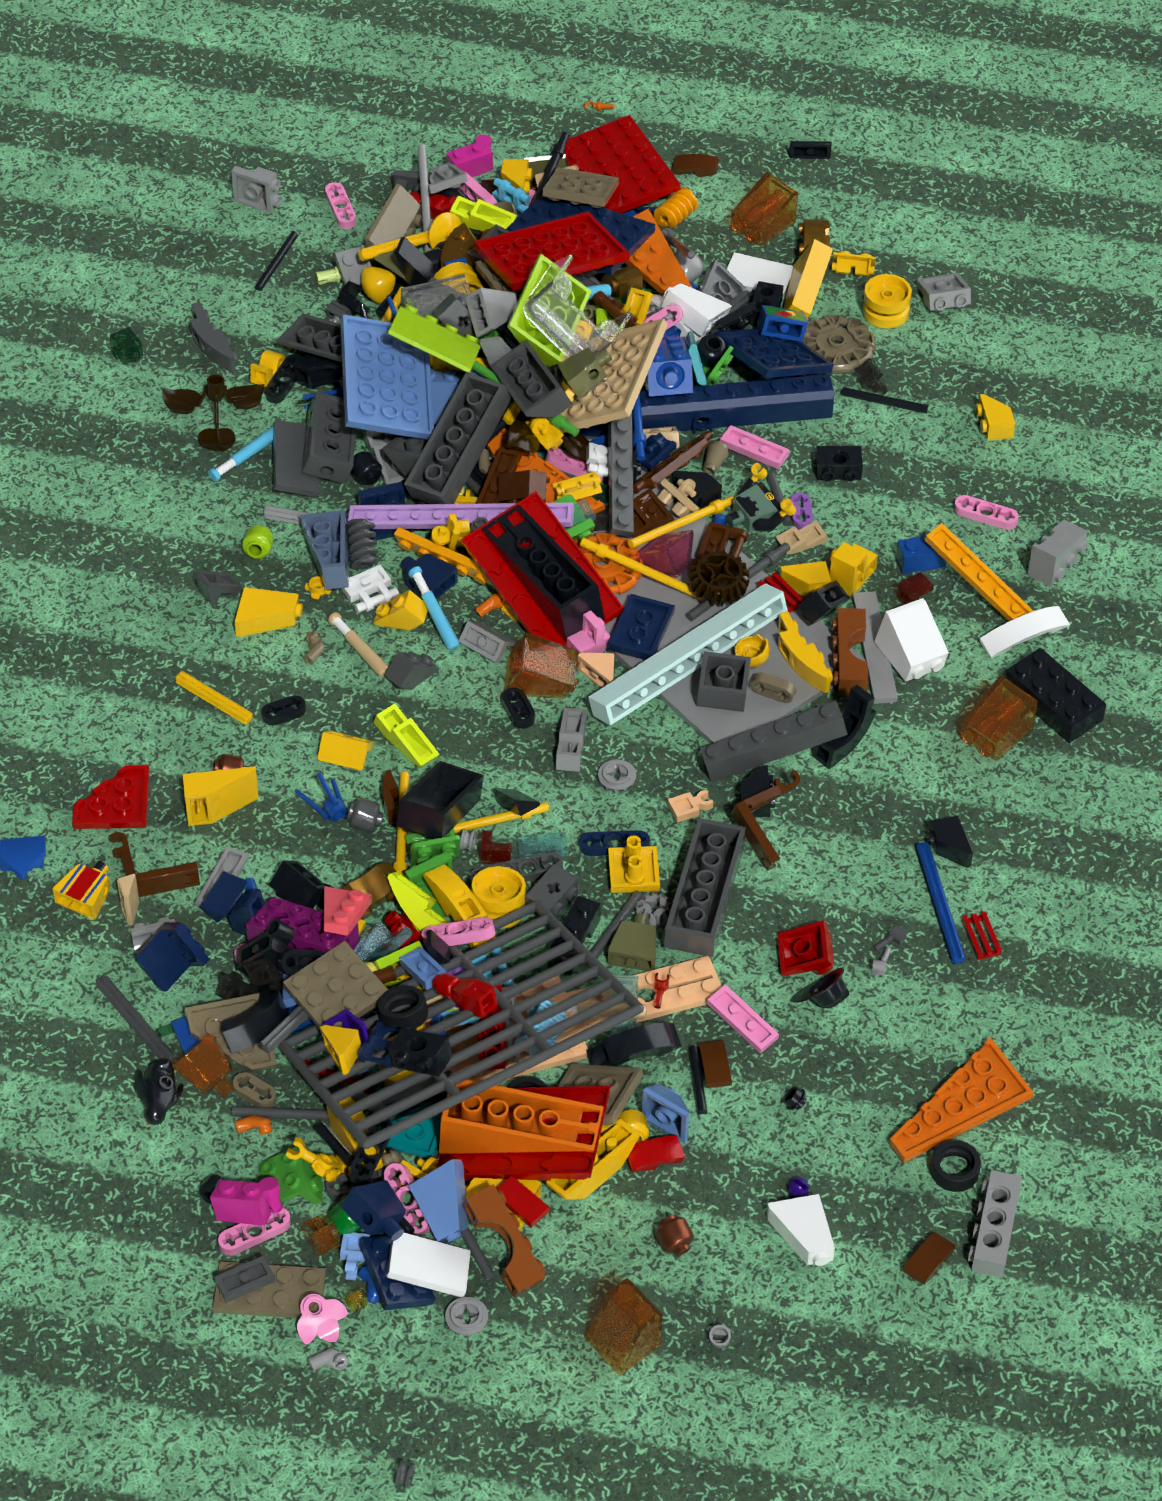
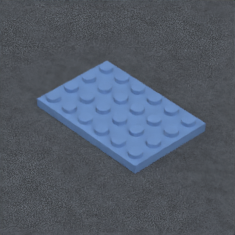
[340,314,434,440]

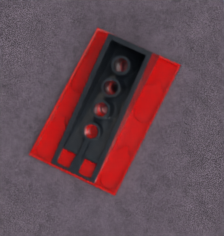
[461,491,624,661]

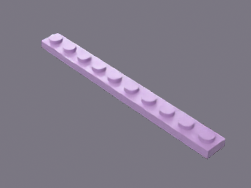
[348,503,574,529]

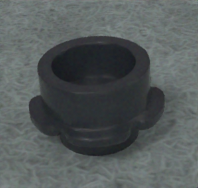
[783,1086,807,1110]

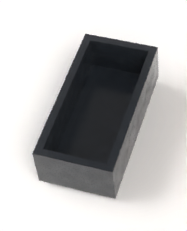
[1004,647,1106,744]
[396,761,484,839]

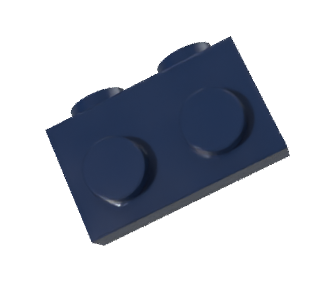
[358,482,414,540]
[135,922,210,992]

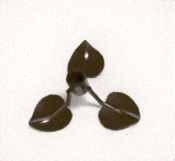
[163,375,264,450]
[507,420,589,462]

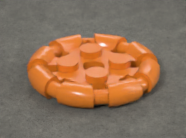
[574,532,644,595]

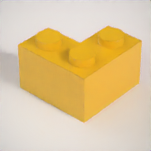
[829,542,878,597]

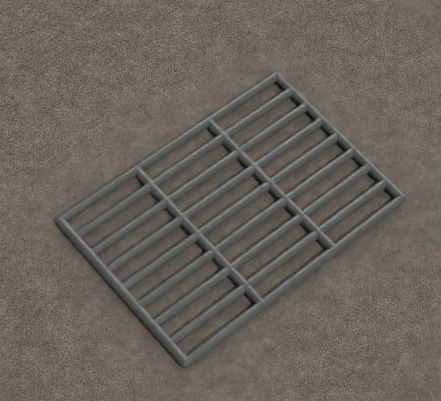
[278,900,644,1149]

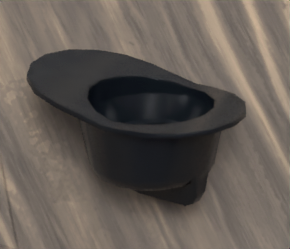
[791,968,849,1008]

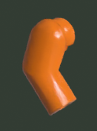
[475,592,505,617]
[234,1115,273,1135]

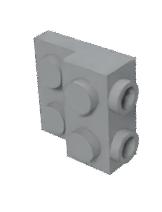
[231,166,282,214]
[917,273,971,312]

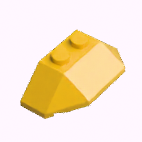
[546,1119,640,1200]

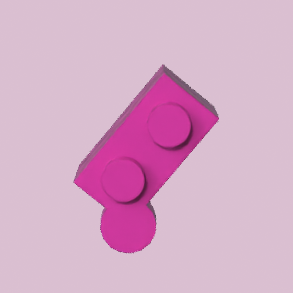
[446,135,493,177]
[210,1177,283,1226]

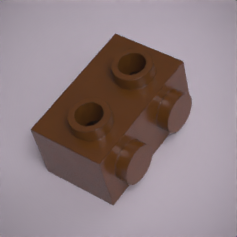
[498,470,547,503]

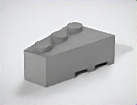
[1028,520,1088,587]

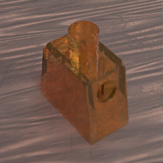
[172,1034,235,1098]

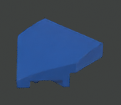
[0,835,46,879]

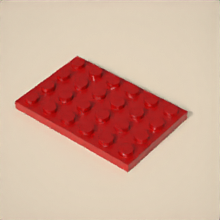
[564,115,681,213]
[474,211,630,291]

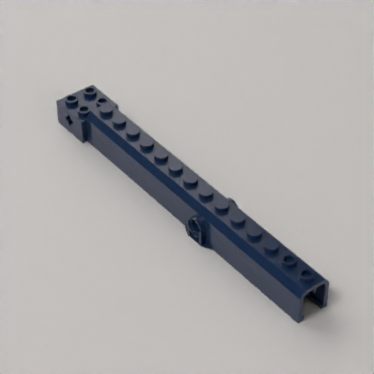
[485,374,834,449]

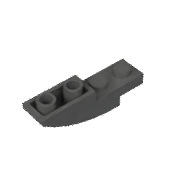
[190,302,238,372]

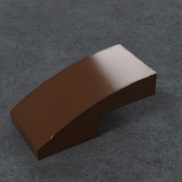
[672,154,719,177]
[383,770,399,824]
[698,1040,732,1088]
[902,1232,956,1285]

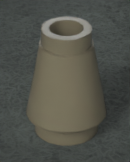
[703,441,729,475]

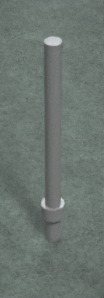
[418,144,432,252]

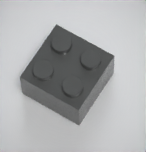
[697,651,751,711]

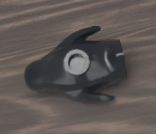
[135,1059,184,1125]

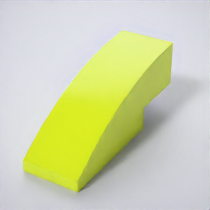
[450,196,517,231]
[373,703,440,768]
[387,871,450,932]

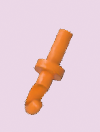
[583,101,615,111]

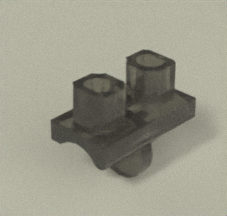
[215,971,263,1000]

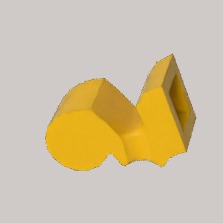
[250,350,285,387]

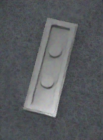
[195,847,249,907]

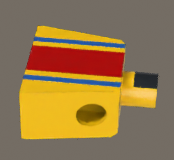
[52,861,110,920]

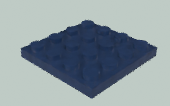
[714,328,834,380]

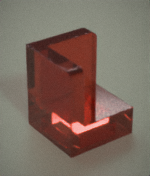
[897,572,934,605]
[481,830,512,864]

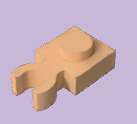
[667,790,713,823]

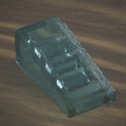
[354,922,392,961]

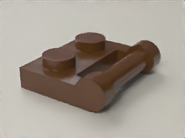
[593,291,640,329]
[698,522,749,558]

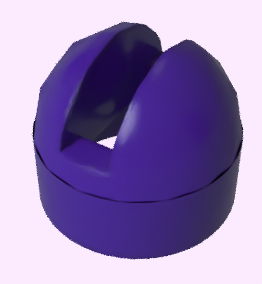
[788,1177,809,1198]

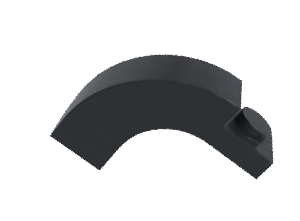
[812,685,876,769]
[222,984,288,1054]
[587,1022,682,1066]

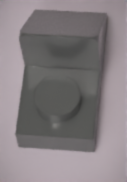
[195,571,242,607]

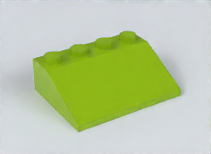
[507,254,592,367]
[388,304,481,373]

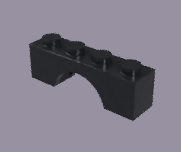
[292,353,344,396]

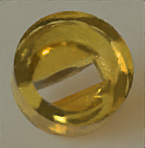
[344,1289,368,1312]

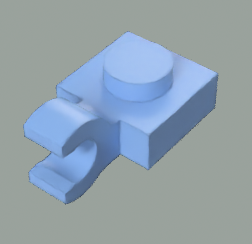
[340,1233,370,1280]

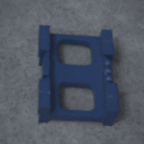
[357,1021,411,1068]

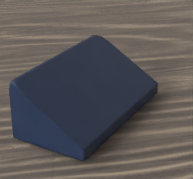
[199,871,249,923]

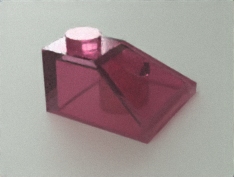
[633,530,694,578]

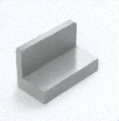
[459,621,516,663]

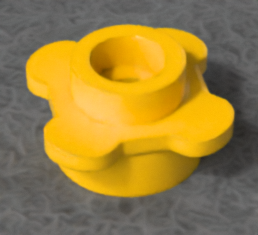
[305,576,332,599]

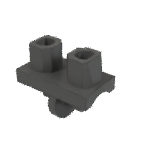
[393,165,430,193]

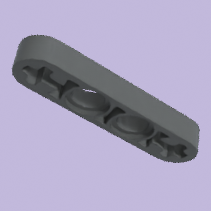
[470,852,563,885]

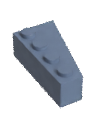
[300,510,349,590]

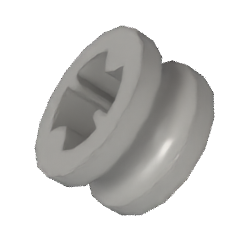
[460,829,476,853]

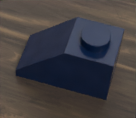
[228,888,265,936]

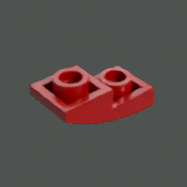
[627,1135,685,1172]

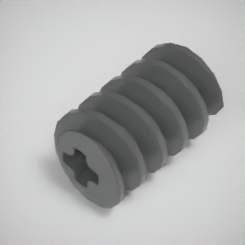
[346,518,379,570]

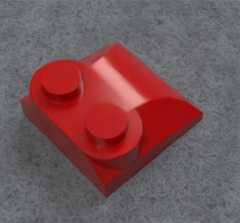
[777,920,834,976]

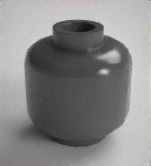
[346,798,383,832]

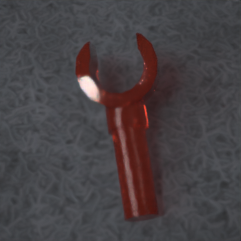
[654,973,670,1009]

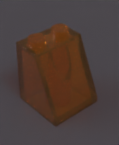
[731,172,798,247]
[504,633,579,699]
[960,675,1038,761]
[585,1277,663,1377]

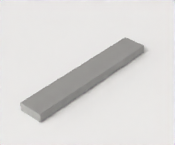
[852,591,898,704]

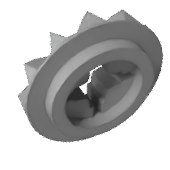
[598,759,636,793]
[636,891,673,926]
[445,1297,488,1338]

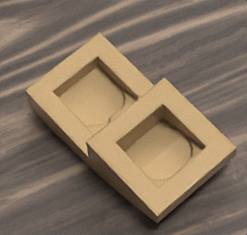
[776,521,828,555]

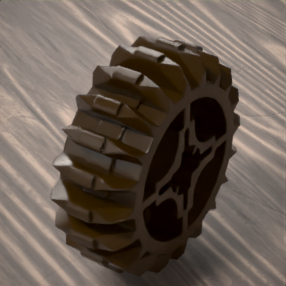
[687,549,750,607]

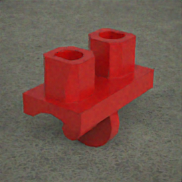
[384,910,423,949]

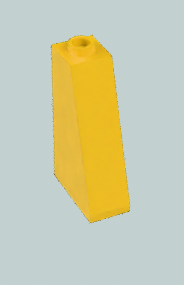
[784,239,833,319]

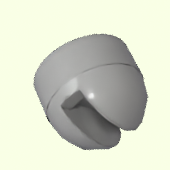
[709,1325,731,1348]

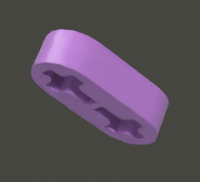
[791,493,813,530]

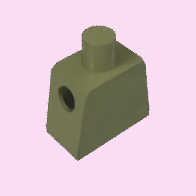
[558,348,612,398]
[608,914,656,971]

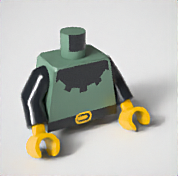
[726,463,796,532]

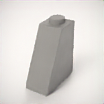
[465,288,518,338]

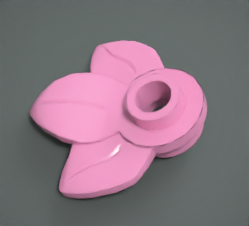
[297,1294,348,1345]

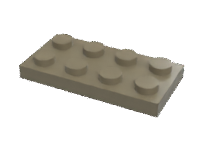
[213,1262,327,1318]

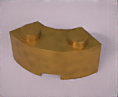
[799,219,830,261]
[441,222,477,268]
[600,266,643,299]
[343,862,397,920]

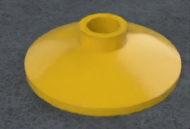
[428,212,462,249]

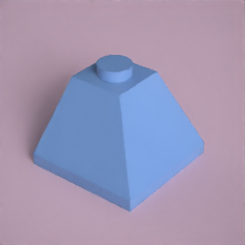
[642,1084,689,1144]

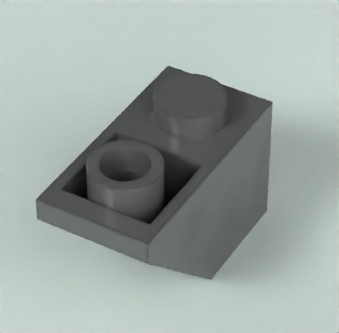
[385,651,440,690]

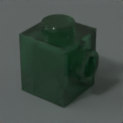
[110,327,143,365]

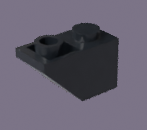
[671,470,722,510]
[739,765,775,817]

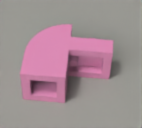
[566,611,611,664]

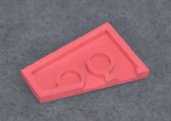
[324,886,372,936]

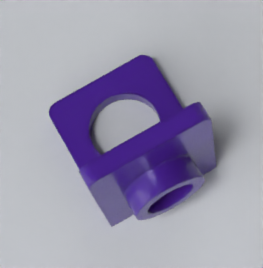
[323,1009,369,1043]

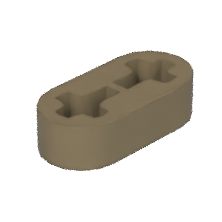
[751,672,797,703]
[233,1072,277,1108]

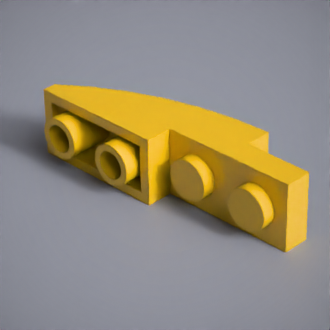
[778,612,833,693]
[423,864,496,949]

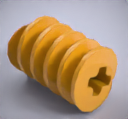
[654,187,698,229]

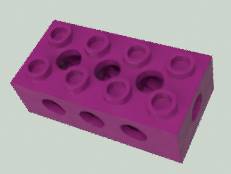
[246,897,360,964]

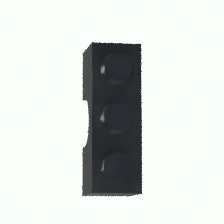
[548,896,601,976]

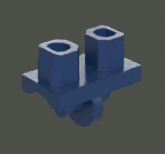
[637,433,677,472]

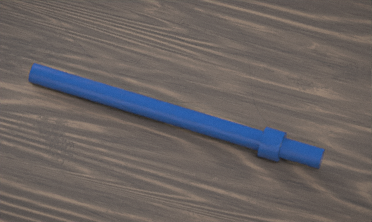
[632,393,646,461]

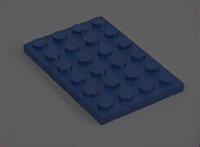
[506,193,655,276]

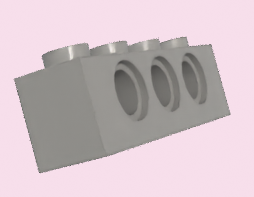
[968,1170,1022,1278]

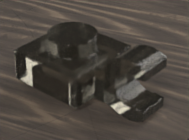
[854,358,888,396]

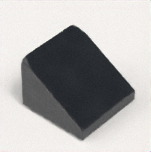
[426,930,450,964]

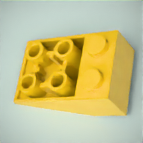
[182,766,259,826]

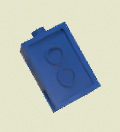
[644,335,693,397]

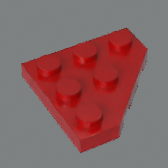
[72,765,150,829]

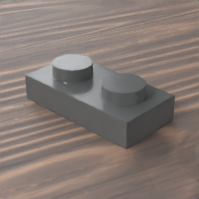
[214,1255,275,1303]

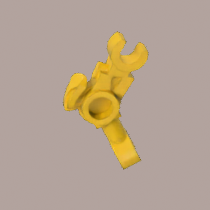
[286,1137,348,1182]

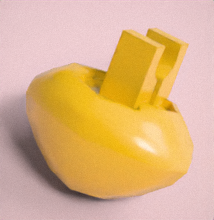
[361,267,396,304]

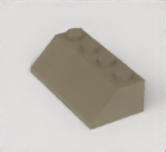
[365,184,423,270]

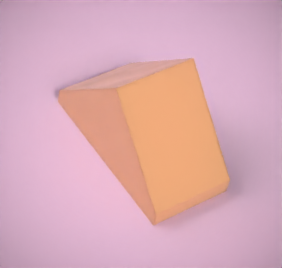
[577,652,614,688]

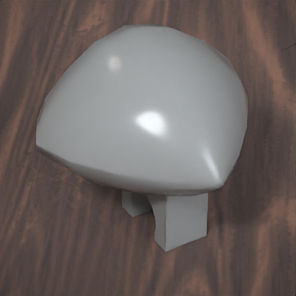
[675,250,704,283]

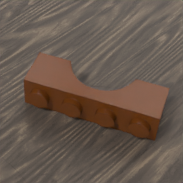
[832,608,868,695]
[462,1184,546,1297]

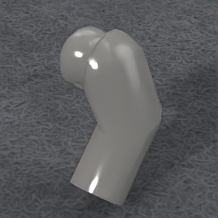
[307,1349,349,1371]

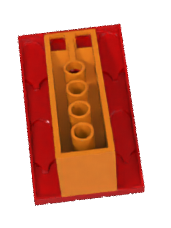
[437,1080,611,1182]

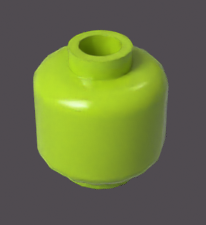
[242,525,274,559]

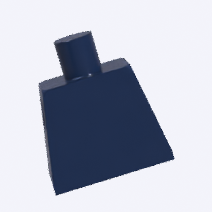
[401,554,458,600]
[340,1180,406,1241]

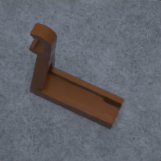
[731,770,800,871]
[109,832,200,897]

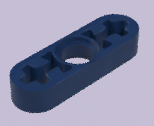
[579,830,650,856]

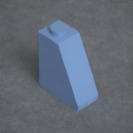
[408,1159,468,1244]

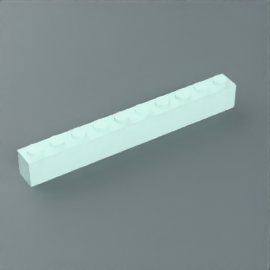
[588,583,788,725]

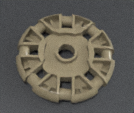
[803,315,876,374]

